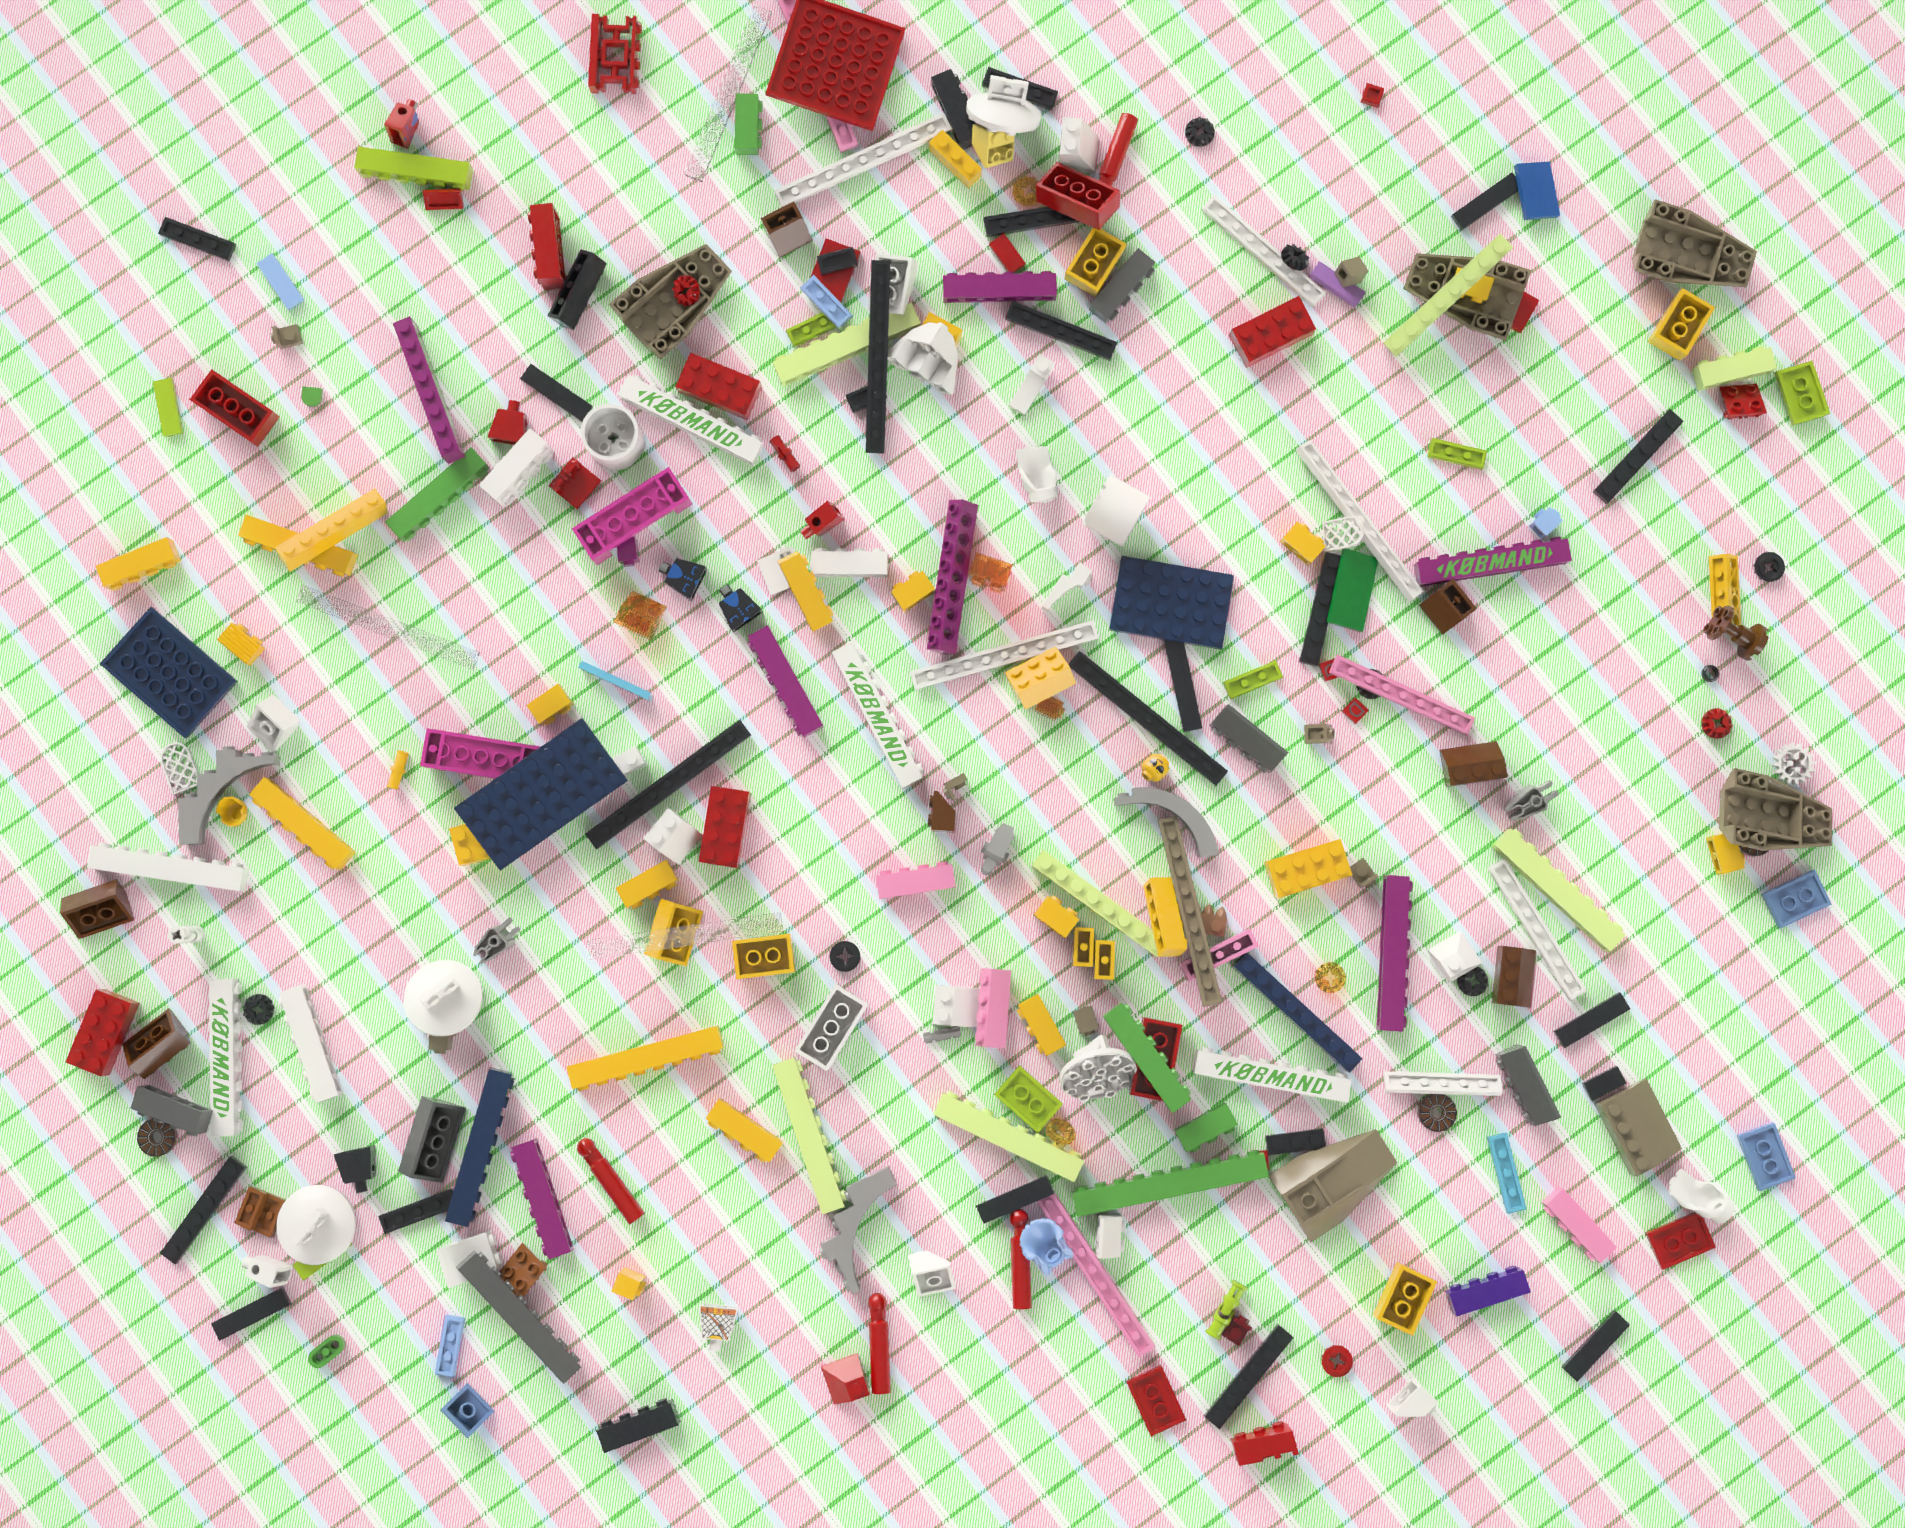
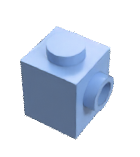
[1528,507,1563,539]

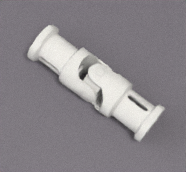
[167,925,205,944]

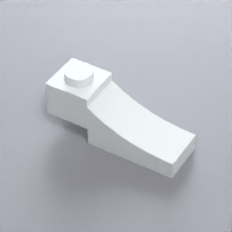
[1009,353,1056,416]
[1041,562,1093,612]

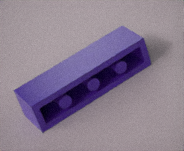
[1445,1266,1531,1317]

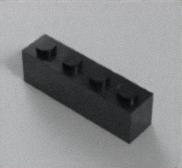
[931,69,976,150]
[547,249,607,330]
[596,1398,681,1453]

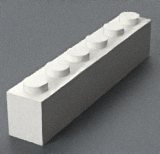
[278,984,343,1103]

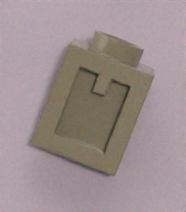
[270,324,303,349]
[1304,723,1335,744]
[942,773,968,801]
[1350,858,1379,888]

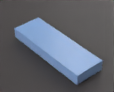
[256,253,305,310]
[800,275,853,329]
[435,1314,466,1378]

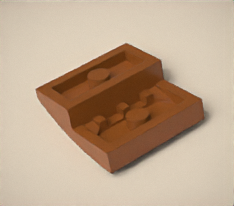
[234,1186,286,1238]

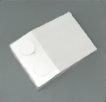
[867,253,918,315]
[932,985,980,1027]

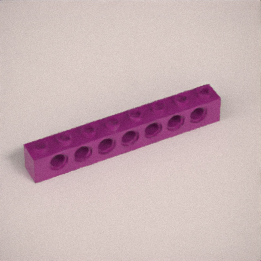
[926,499,979,654]

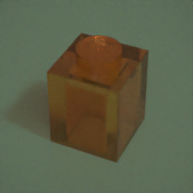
[1034,696,1065,721]

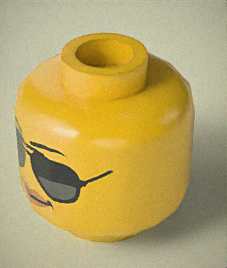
[1141,754,1169,782]

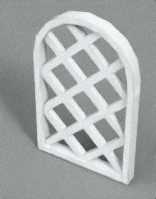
[1322,516,1364,552]
[160,742,198,795]

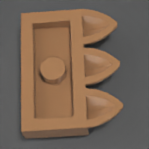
[1198,903,1227,937]

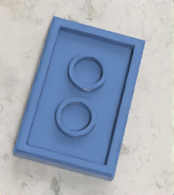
[1761,869,1832,929]
[1736,1122,1796,1191]

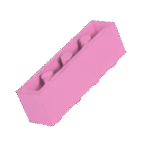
[876,861,956,899]
[1178,929,1259,981]
[975,968,1012,1048]
[1541,1187,1617,1263]

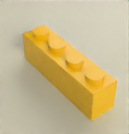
[95,537,181,591]
[777,551,834,632]
[1143,877,1187,957]
[705,1098,784,1163]

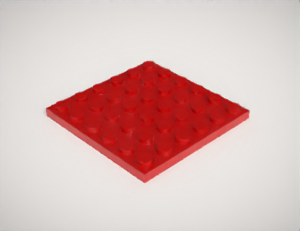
[765,0,906,132]

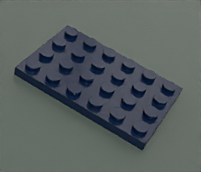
[1109,556,1234,650]
[100,606,238,739]

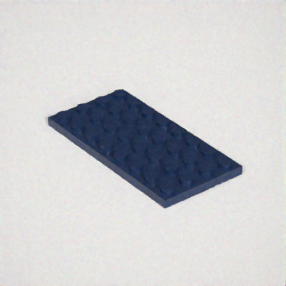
[454,717,628,871]

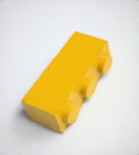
[929,129,982,189]
[616,859,679,910]
[1016,993,1066,1056]

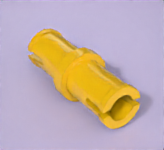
[386,750,410,790]

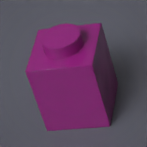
[617,537,640,567]

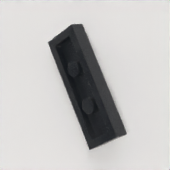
[1265,1128,1326,1156]

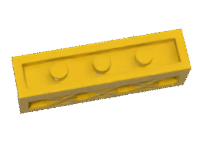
[1709,553,1741,626]

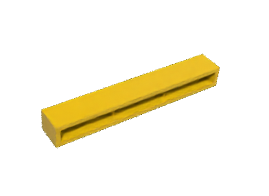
[566,1025,725,1091]

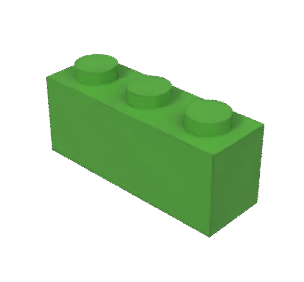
[734,93,763,155]
[1173,1102,1238,1153]

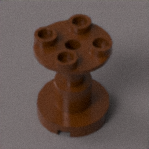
[1703,605,1769,661]

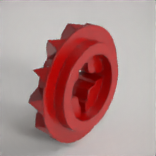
[672,275,700,306]
[1701,708,1733,739]
[1321,1345,1353,1377]

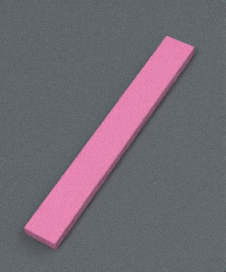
[1329,655,1475,735]

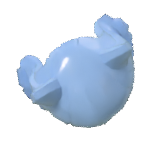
[1020,1218,1073,1275]

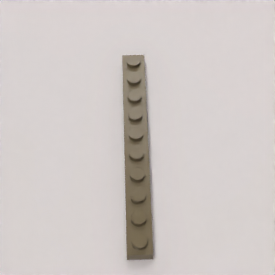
[1158,816,1222,1007]

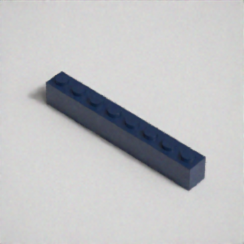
[1231,952,1363,1073]
[445,1067,515,1227]

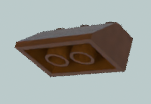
[1439,741,1508,787]
[60,879,134,939]
[1491,946,1536,1008]
[122,1008,191,1079]

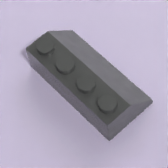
[1209,704,1289,773]
[1495,1044,1561,1126]
[398,1096,466,1183]

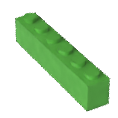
[385,447,490,542]
[1102,1002,1192,1113]

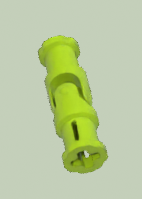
[1205,1280,1248,1341]

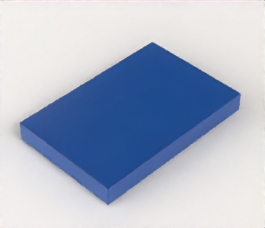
[1514,161,1560,220]

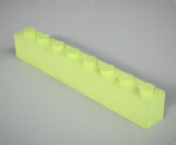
[1383,234,1513,357]
[773,302,921,387]
[1491,829,1626,952]
[1031,850,1158,957]
[772,1057,847,1215]
[933,1091,1084,1182]

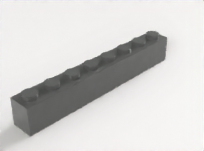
[456,1250,581,1384]

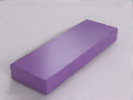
[1309,261,1366,308]

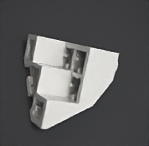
[887,322,958,395]

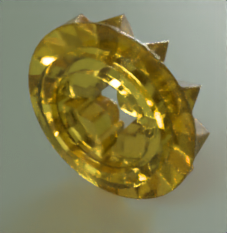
[1013,175,1039,206]
[1314,962,1346,993]
[1045,1118,1076,1147]

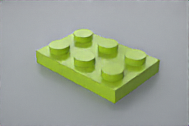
[1774,360,1831,426]
[994,1065,1063,1133]

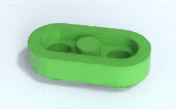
[308,1334,346,1368]

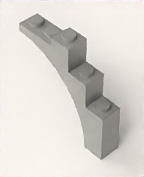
[178,746,280,845]
[819,1165,897,1294]

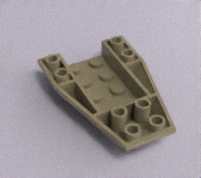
[1632,199,1757,288]
[609,244,732,359]
[1403,253,1532,341]
[1719,768,1832,851]
[1269,1129,1398,1243]

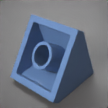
[440,1383,494,1439]

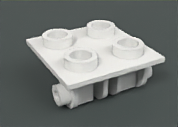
[757,547,794,595]

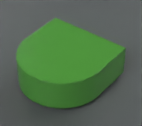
[301,386,323,407]

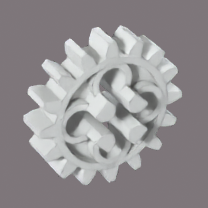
[1771,743,1816,785]

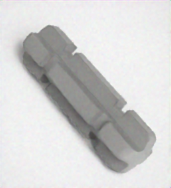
[923,1026,961,1044]

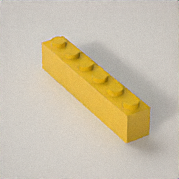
[275,488,388,572]
[238,514,358,577]
[249,777,356,870]

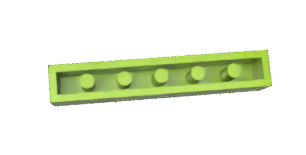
[354,146,473,191]

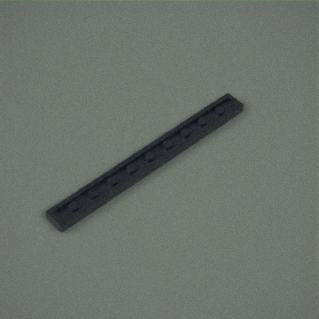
[865,260,891,454]
[1068,650,1228,786]
[585,720,752,849]

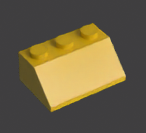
[644,899,703,967]

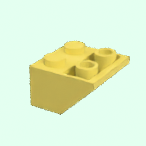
[972,123,1015,168]

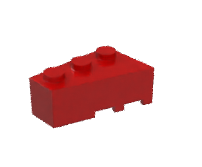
[1230,1421,1299,1466]

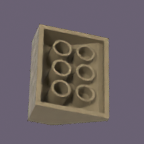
[1594,1078,1682,1176]

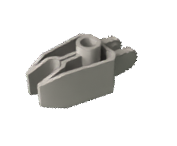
[1504,780,1559,820]
[981,823,1014,875]
[473,917,521,964]

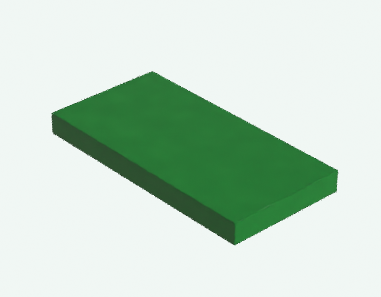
[1327,548,1378,632]

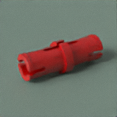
[769,435,801,472]

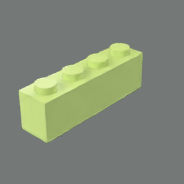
[1692,346,1777,391]

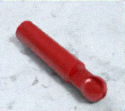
[1099,113,1138,186]
[577,1138,645,1225]
[1010,1209,1032,1310]
[868,1293,891,1395]

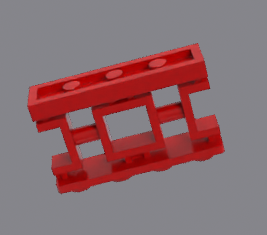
[588,13,642,94]

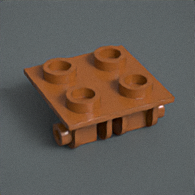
[499,1243,548,1297]

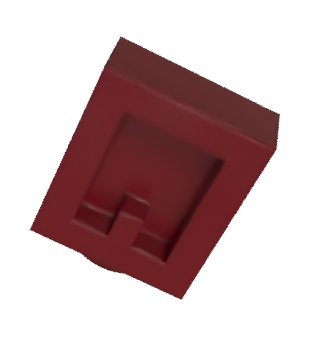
[1221,1315,1252,1346]

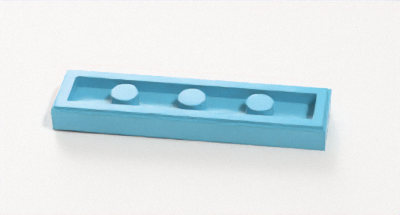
[578,661,653,701]
[1487,1132,1526,1214]

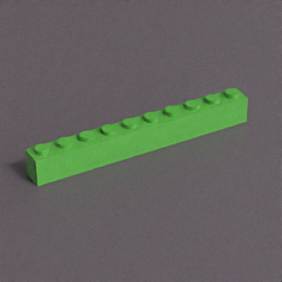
[1072,1150,1269,1217]

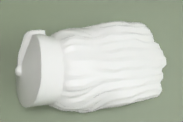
[1017,446,1058,504]
[1669,1169,1735,1224]

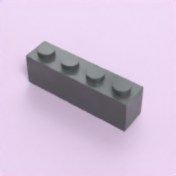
[1089,248,1156,324]
[130,1085,213,1136]

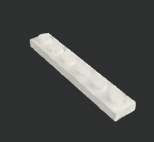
[1383,1071,1503,1096]

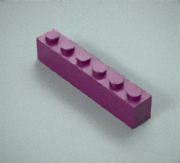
[943,271,1057,303]
[747,625,824,738]
[510,1138,574,1260]

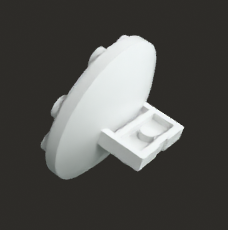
[966,75,1041,136]
[403,960,483,1036]
[1059,1034,1137,1101]
[277,1185,356,1265]

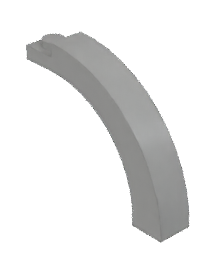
[1113,787,1219,858]

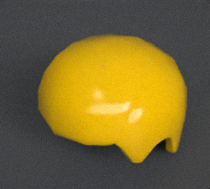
[216,796,248,827]

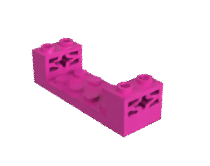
[571,467,693,565]
[420,728,541,779]

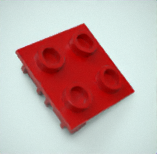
[1719,383,1767,420]
[548,457,602,510]

